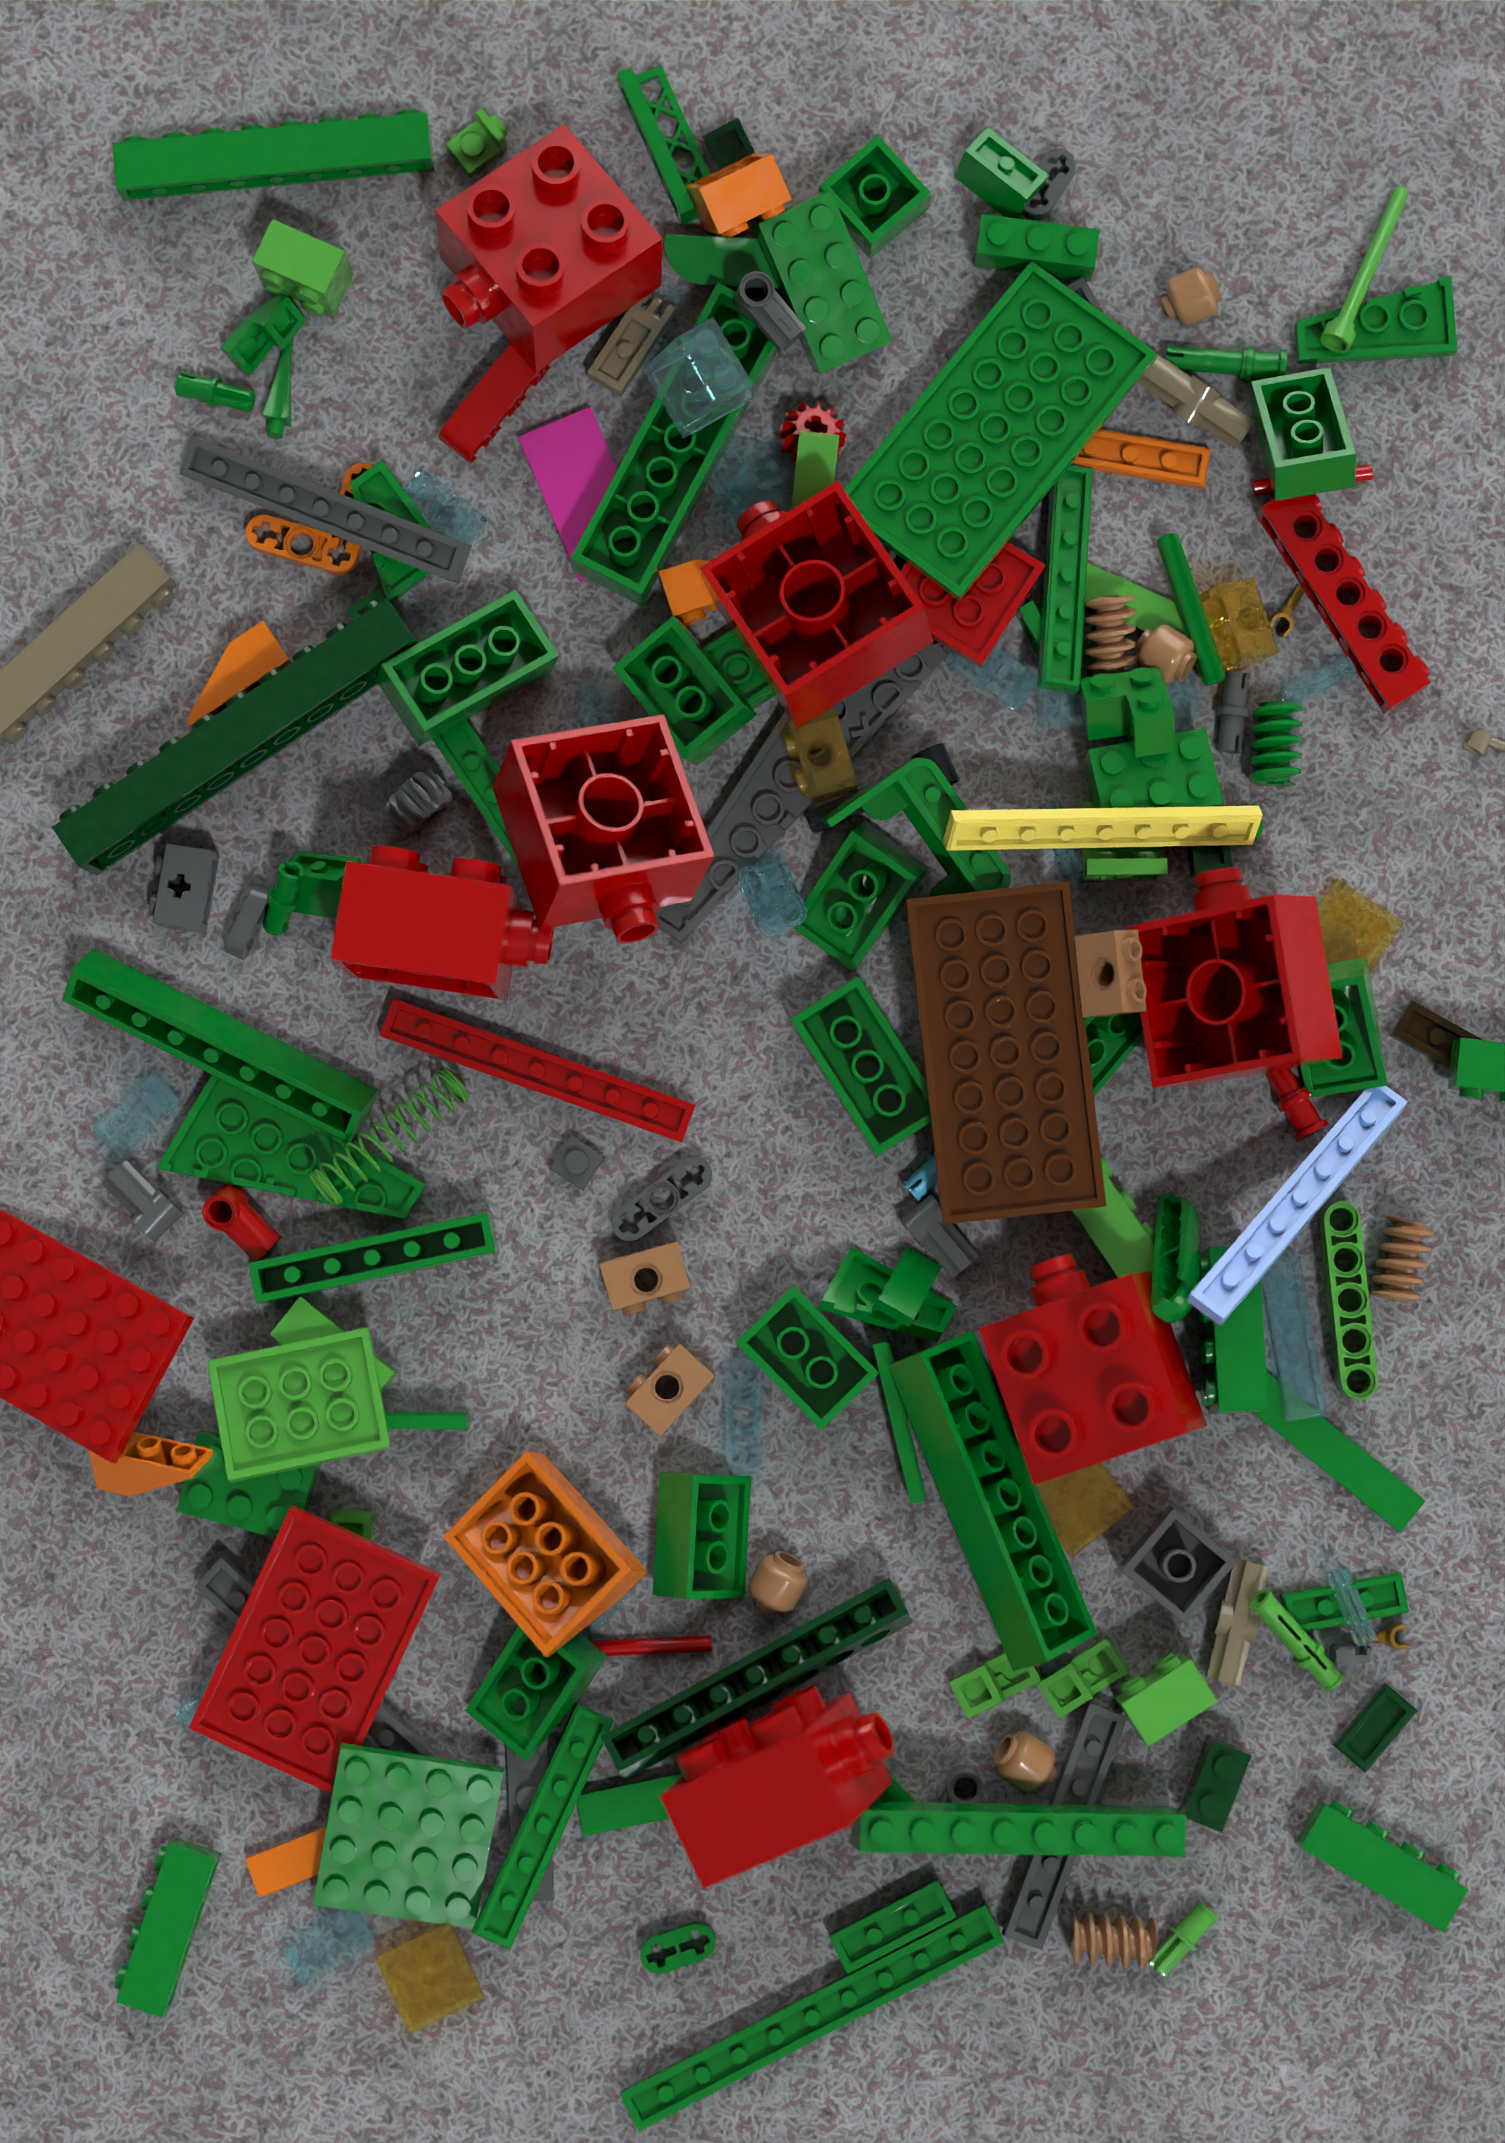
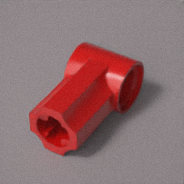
[202,1184,282,1262]

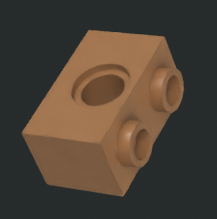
[1074,930,1147,1018]
[599,1241,691,1316]
[625,1343,716,1437]

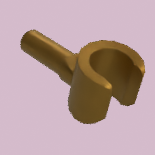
[1266,586,1305,637]
[1350,1624,1411,1650]

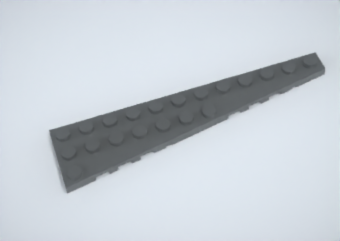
[656,550,952,944]

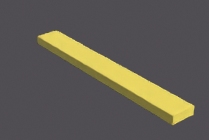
[943,806,1263,851]

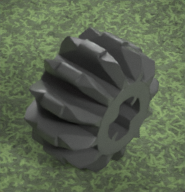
[384,769,453,836]

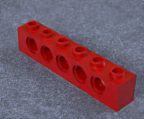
[1256,494,1431,714]

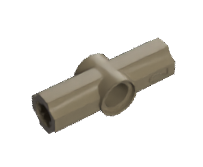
[1138,354,1255,449]
[1205,1557,1269,1686]

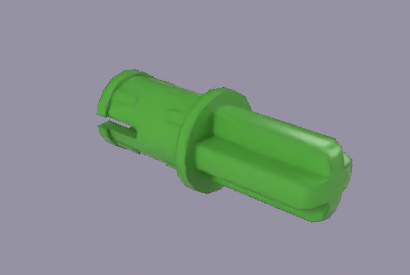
[1148,1900,1219,1976]

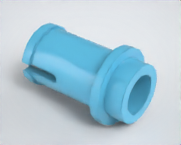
[902,1153,938,1202]

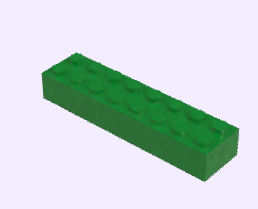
[570,282,777,606]
[888,1330,1098,1671]

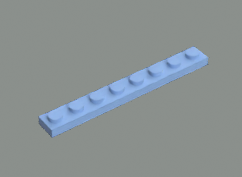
[1187,1086,1408,1326]

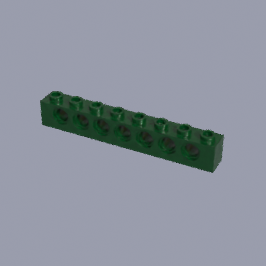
[600,1578,913,1780]

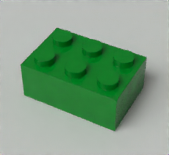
[1251,367,1356,501]
[612,616,757,766]
[1083,728,1224,808]
[735,1285,879,1430]
[176,1431,321,1538]

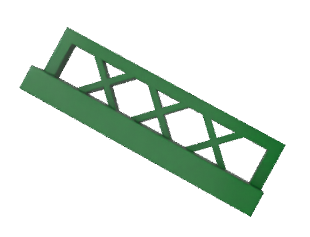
[617,65,710,226]

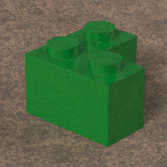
[1080,667,1176,757]

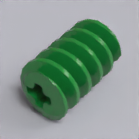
[1249,701,1304,787]

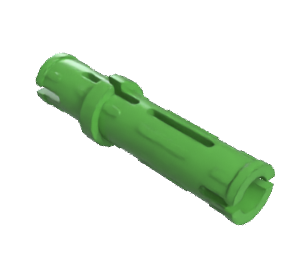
[1249,1589,1344,1692]

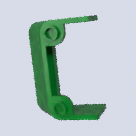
[820,758,1011,947]

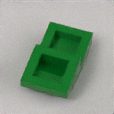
[220,294,307,376]

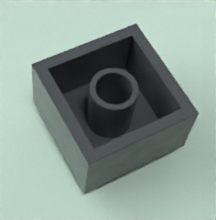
[1117,1505,1237,1624]

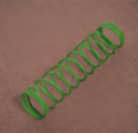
[310,1067,470,1206]

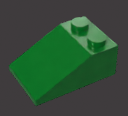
[789,821,929,972]
[1300,957,1388,1098]
[465,1626,608,1762]

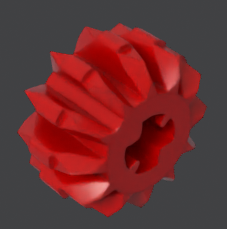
[778,400,847,464]

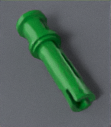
[1166,344,1287,383]

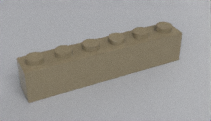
[0,543,177,746]

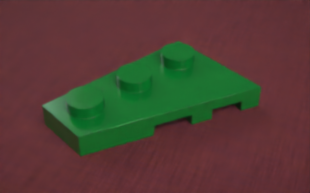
[817,1247,957,1342]

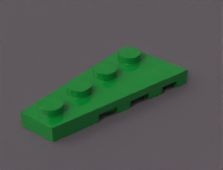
[1294,275,1458,364]

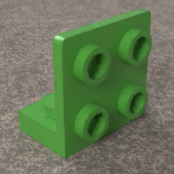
[1081,801,1168,881]

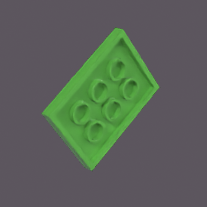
[207,1327,392,1483]

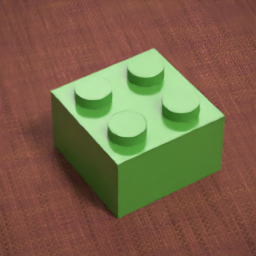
[252,219,354,317]
[1113,1651,1218,1747]

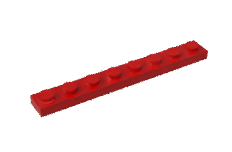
[380,998,696,1143]

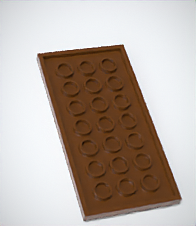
[906,881,1106,1225]

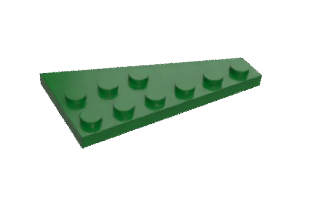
[156,1075,427,1220]

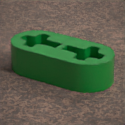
[640,1921,716,1974]

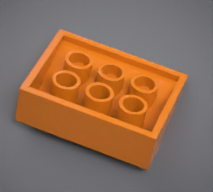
[443,1451,648,1657]

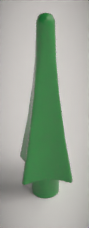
[262,337,294,439]

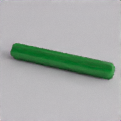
[1156,533,1225,686]

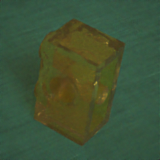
[1199,577,1279,671]
[784,708,858,804]

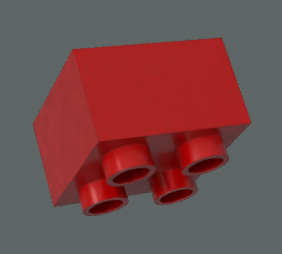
[435,124,662,372]
[699,480,933,729]
[493,714,715,944]
[330,845,555,1001]
[1126,867,1343,1088]
[979,1253,1207,1485]
[660,1685,895,1889]

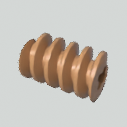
[1085,595,1136,674]
[1369,1215,1435,1303]
[1070,1910,1157,1970]

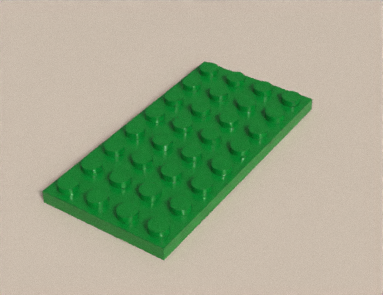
[844,261,1158,601]

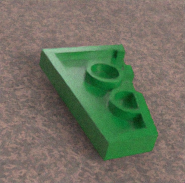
[349,460,433,603]

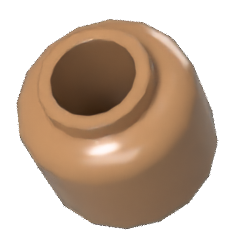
[1161,267,1223,326]
[1135,625,1197,684]
[748,1551,808,1615]
[994,1731,1057,1792]

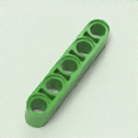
[1318,1201,1378,1400]

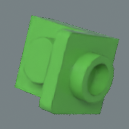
[446,108,508,178]

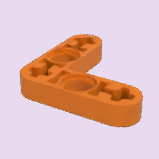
[246,462,373,576]

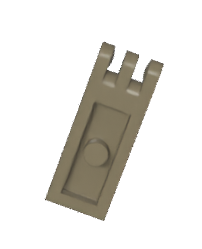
[587,294,678,397]

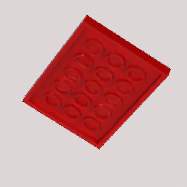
[0,1209,194,1463]
[188,1505,442,1794]

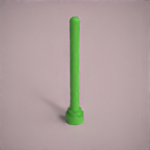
[1320,187,1408,353]

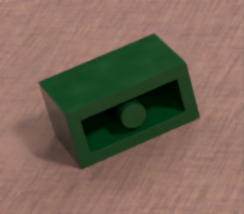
[1179,1735,1252,1833]

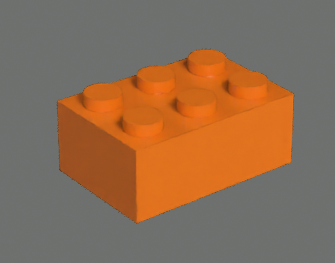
[685,153,792,238]

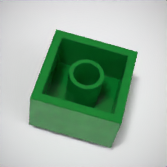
[819,135,931,259]

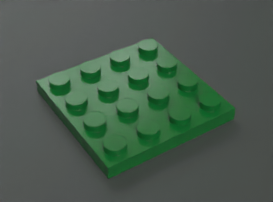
[313,1743,504,1929]

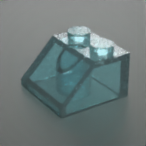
[643,317,754,438]

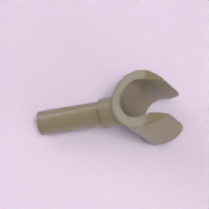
[1462,729,1505,757]

